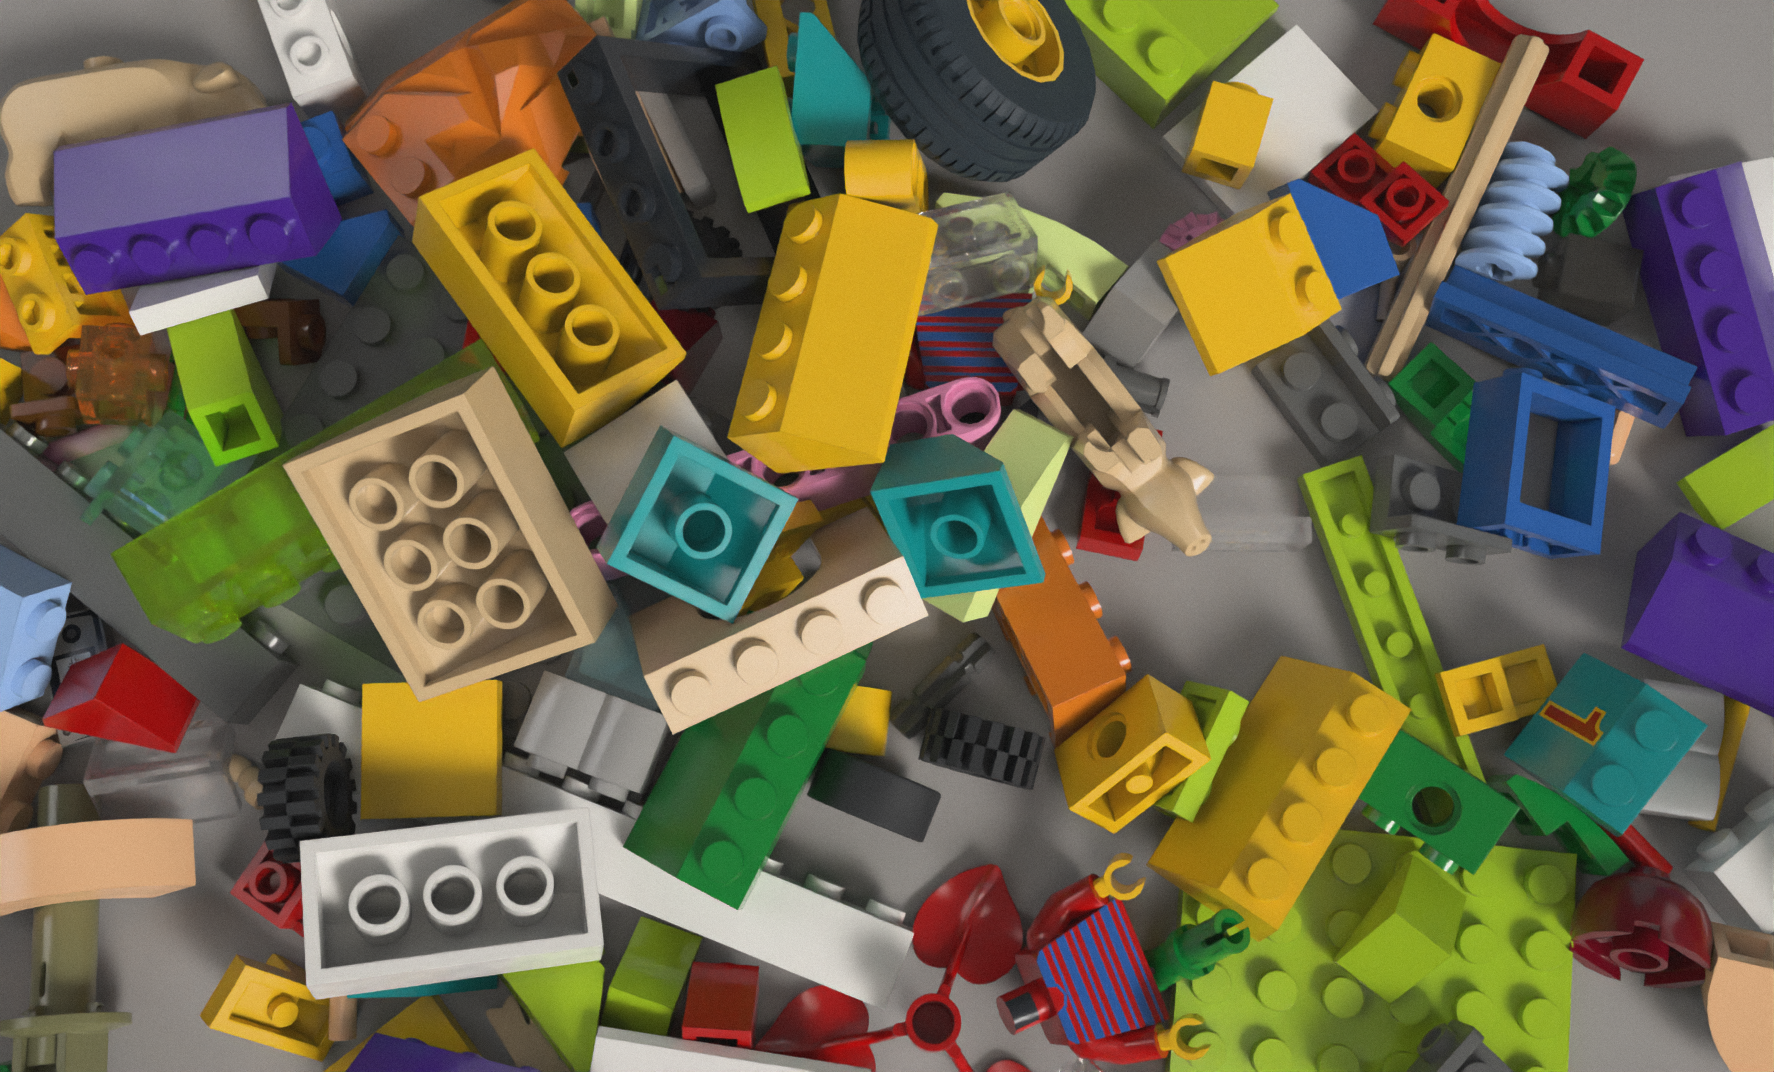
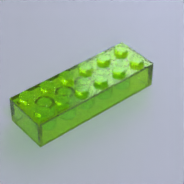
[110,338,540,644]

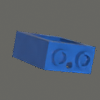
[1457,368,1616,559]

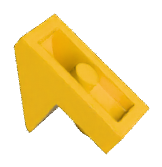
[199,954,335,1062]

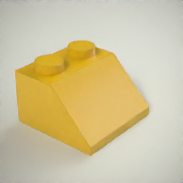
[1157,193,1342,376]

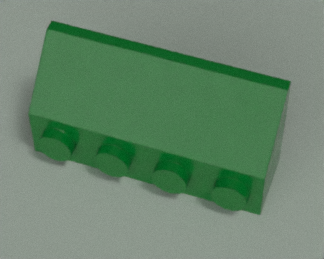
[623,610,866,910]

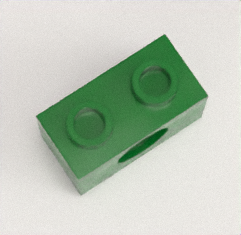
[1358,728,1520,875]

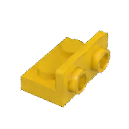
[0,213,136,355]

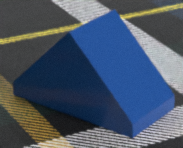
[277,209,406,308]

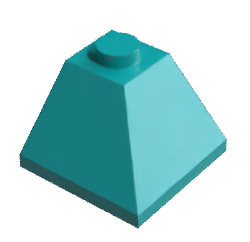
[870,434,1046,599]

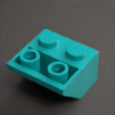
[787,12,891,168]

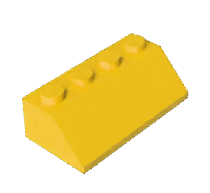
[412,148,686,448]
[727,193,938,474]
[1146,655,1412,942]

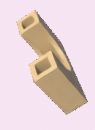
[629,507,928,734]

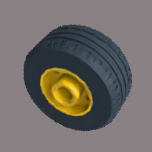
[857,0,1096,183]

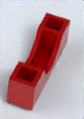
[1373,0,1645,139]

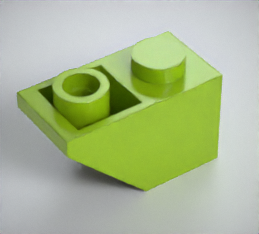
[167,309,284,467]

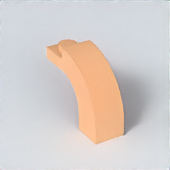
[0,818,196,917]
[1700,921,1774,1072]

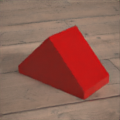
[42,643,200,754]

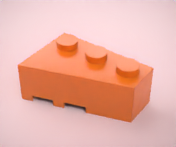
[991,515,1132,749]

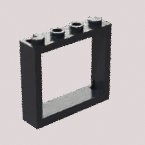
[557,35,821,310]

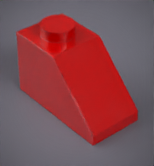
[682,962,759,1050]

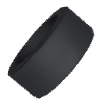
[807,748,941,842]

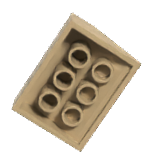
[282,366,618,702]

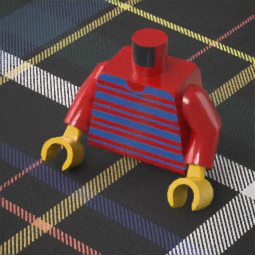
[903,265,1073,424]
[996,853,1211,1065]

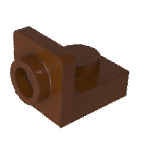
[234,298,326,366]
[9,344,101,437]

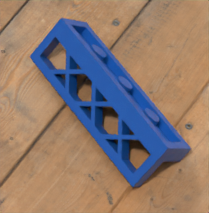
[1425,265,1697,429]

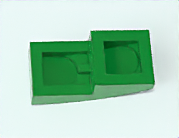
[1387,342,1476,473]
[1485,774,1629,876]

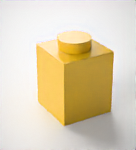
[1181,80,1274,190]

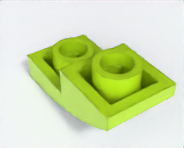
[715,65,811,213]
[1676,424,1774,530]

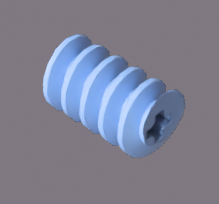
[1455,141,1569,282]

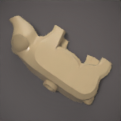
[0,56,269,207]
[993,296,1214,557]

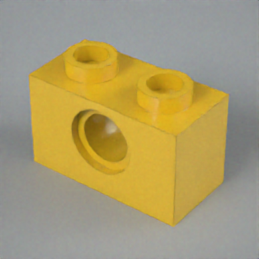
[1368,33,1501,189]
[1054,674,1211,834]

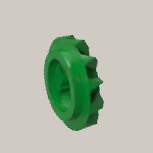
[1551,146,1637,243]

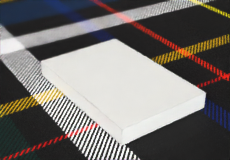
[1159,24,1379,218]

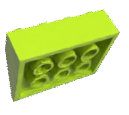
[1065,0,1279,130]

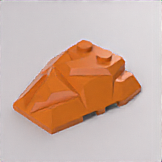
[342,0,600,227]

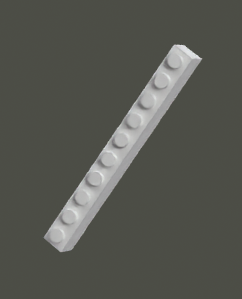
[275,679,914,1010]

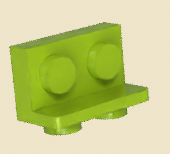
[1150,680,1249,822]

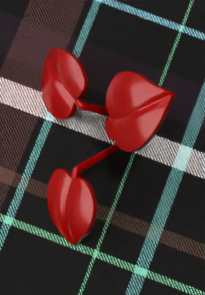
[755,864,1031,1072]

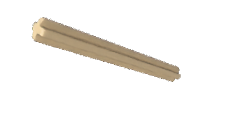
[1364,34,1549,382]

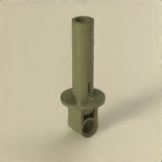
[0,783,132,1072]

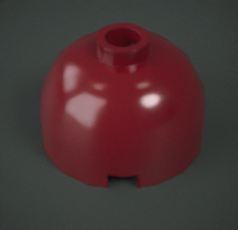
[1569,866,1713,988]

